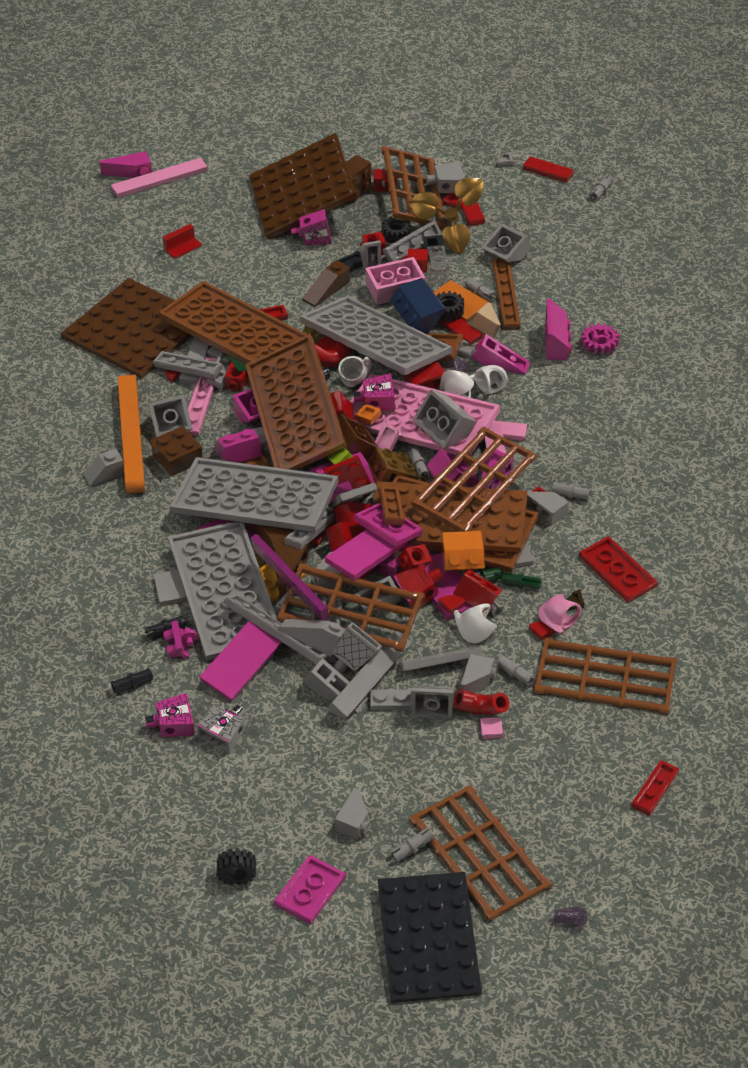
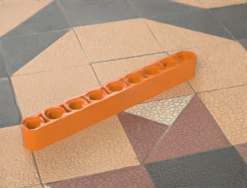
[118,374,145,494]

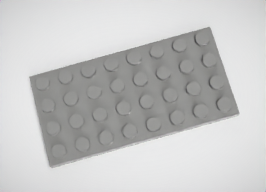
[300,296,452,375]
[170,457,339,532]
[168,521,283,661]

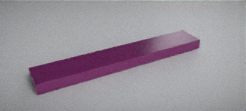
[251,534,329,621]

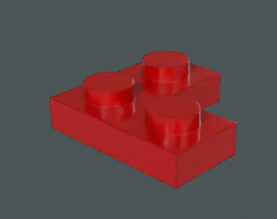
[323,455,372,490]

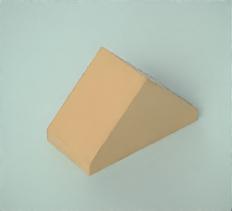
[471,303,501,338]

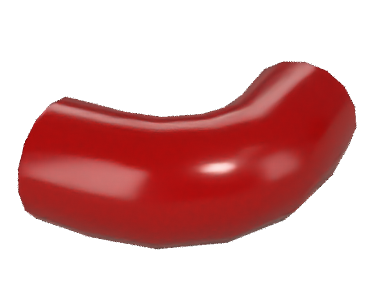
[315,342,352,368]
[453,689,510,715]

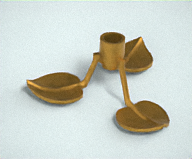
[409,178,483,254]

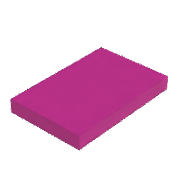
[354,503,423,547]
[273,855,346,925]

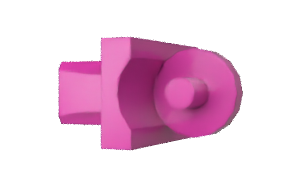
[164,620,198,660]

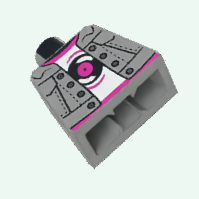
[197,705,245,754]

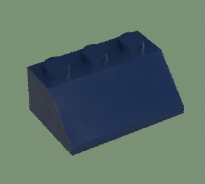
[390,278,446,335]

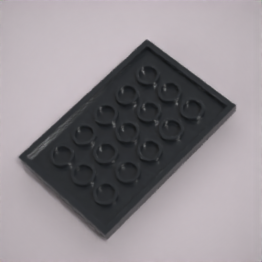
[377,872,482,1003]

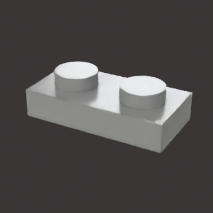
[370,690,411,710]

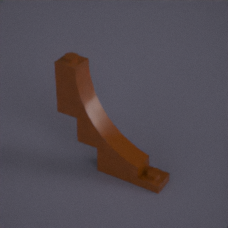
[231,521,309,597]

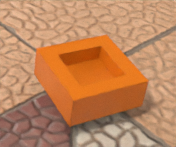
[356,403,381,425]

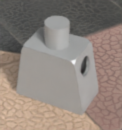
[426,161,465,193]

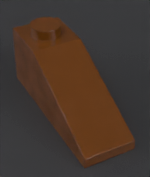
[302,260,350,307]

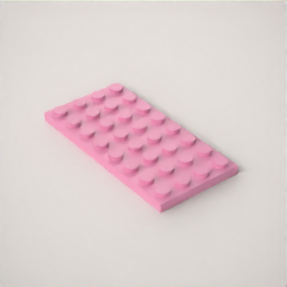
[350,374,500,456]

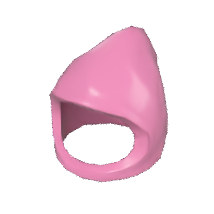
[538,594,581,634]

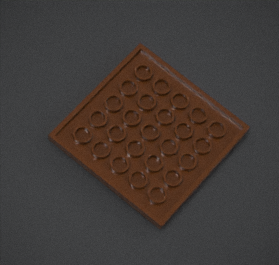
[249,133,358,239]
[61,278,192,379]

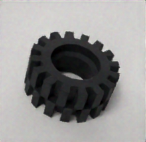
[382,216,412,243]
[437,291,464,322]
[216,848,256,885]

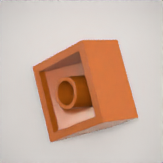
[442,531,485,572]

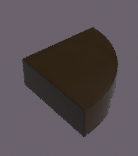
[566,590,585,610]

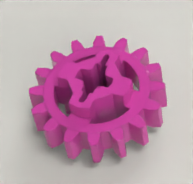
[581,323,620,355]

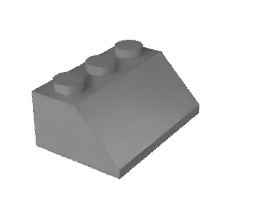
[413,389,477,449]

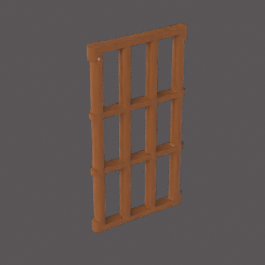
[381,146,448,229]
[411,427,537,532]
[277,563,424,652]
[533,637,677,715]
[408,785,553,922]

